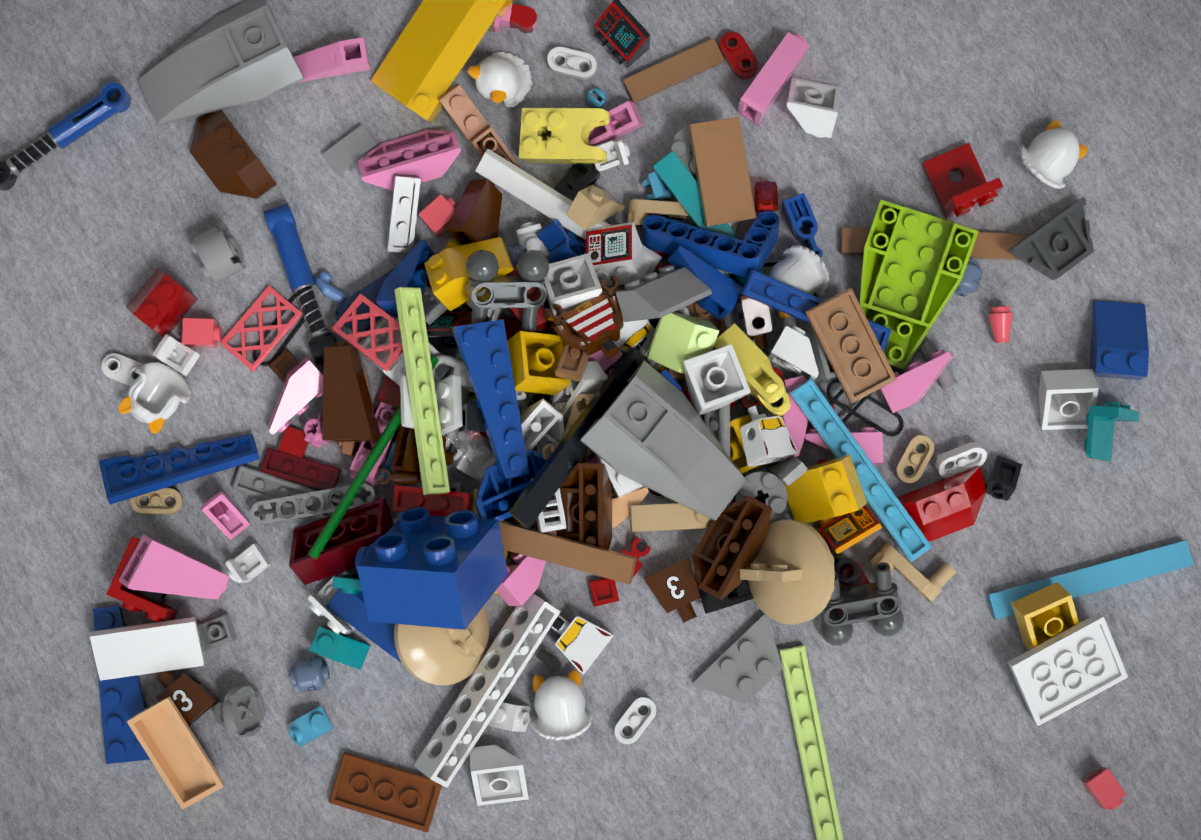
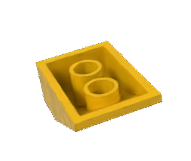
[424,237,514,312]
[783,454,867,523]

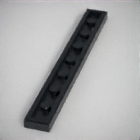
[509,347,650,529]

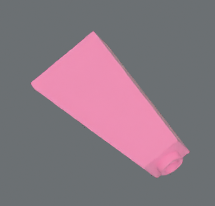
[737,32,809,125]
[118,534,230,600]

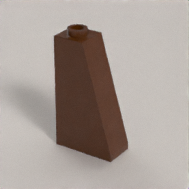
[322,342,380,442]

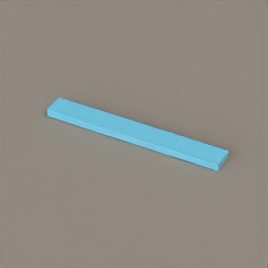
[789,378,932,562]
[987,540,1194,620]

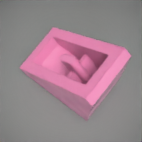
[200,491,251,540]

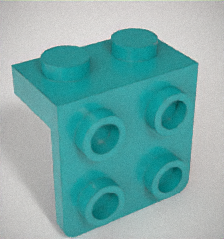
[1084,402,1139,461]

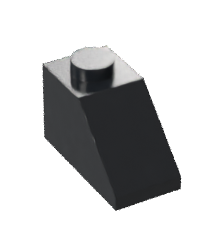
[698,580,754,614]

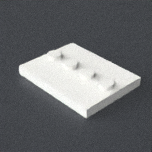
[1008,613,1128,726]

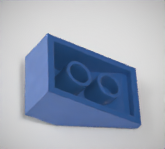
[1089,300,1149,380]

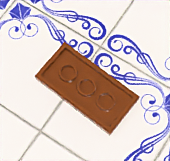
[328,752,442,833]

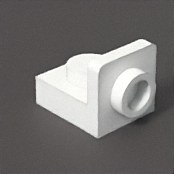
[516,222,549,257]

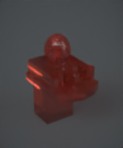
[754,180,778,213]

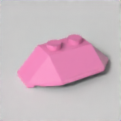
[358,129,461,191]

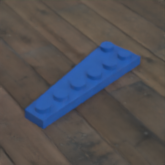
[452,319,530,479]
[99,434,260,504]
[93,606,150,764]

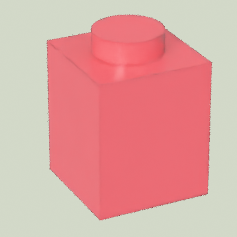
[418,194,457,237]
[182,318,222,348]
[1081,767,1127,810]

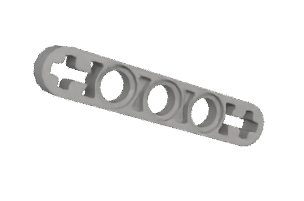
[250,483,376,525]

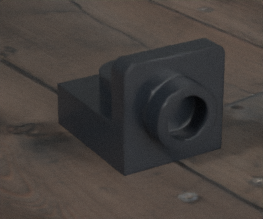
[985,455,1022,501]

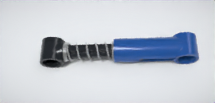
[0,82,131,191]
[264,203,337,365]

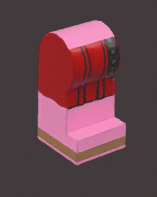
[490,4,538,33]

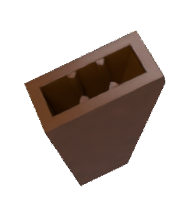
[446,179,503,245]

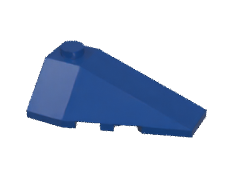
[326,588,402,663]

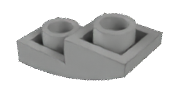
[197,614,237,651]

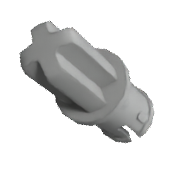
[921,339,958,390]

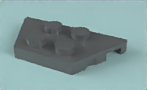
[1008,197,1094,280]

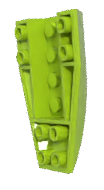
[859,199,979,369]

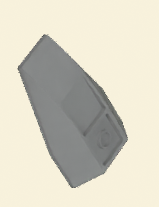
[138,0,304,124]
[580,361,747,521]

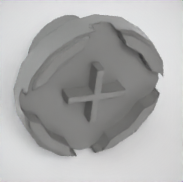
[214,685,265,738]

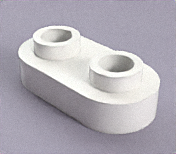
[547,47,597,80]
[101,353,142,386]
[935,442,987,478]
[615,697,656,744]

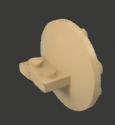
[740,520,835,625]
[394,607,489,686]

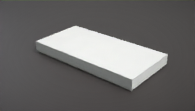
[90,617,205,681]

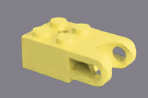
[519,108,610,164]
[713,323,791,416]

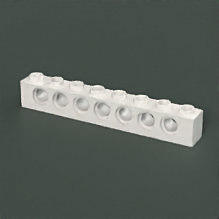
[414,594,561,788]

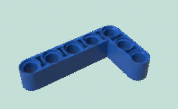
[643,211,780,278]

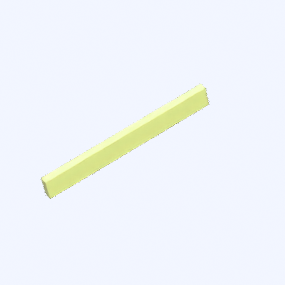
[394,287,450,495]
[779,645,843,840]

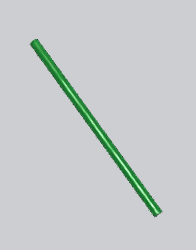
[308,355,439,560]

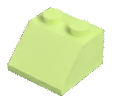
[646,312,719,374]

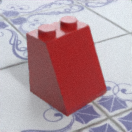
[126,268,198,337]

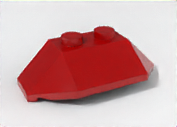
[897,466,987,542]

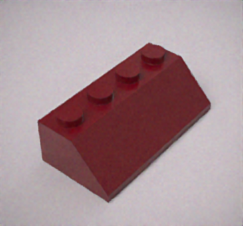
[289,497,394,585]

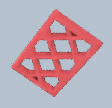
[220,286,303,372]
[332,293,403,371]

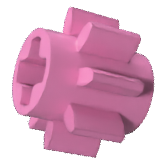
[303,414,330,448]

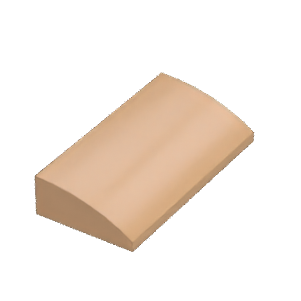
[127,696,225,810]

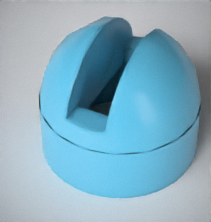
[586,88,606,108]

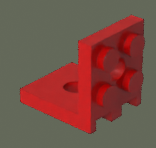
[922,143,1003,219]
[106,537,178,622]

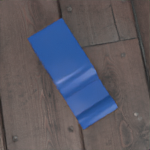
[781,193,822,259]
[537,219,586,263]

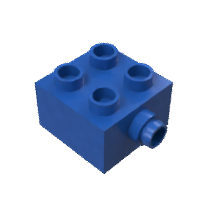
[355,507,508,630]

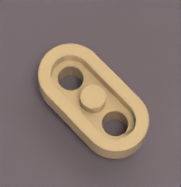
[895,435,934,484]
[130,488,184,515]

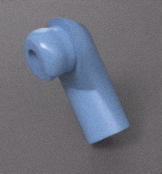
[315,271,347,304]

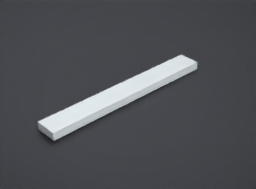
[475,149,662,275]

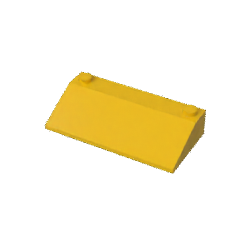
[370,0,514,123]

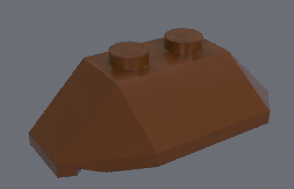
[190,110,277,199]
[556,462,612,550]
[693,496,772,600]

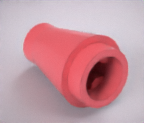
[988,306,1013,343]

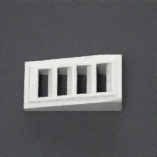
[531,479,567,532]

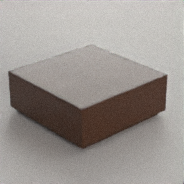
[268,349,300,383]

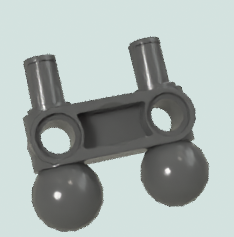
[465,250,549,331]
[821,562,904,646]

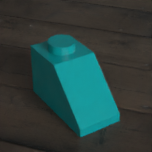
[309,626,371,670]

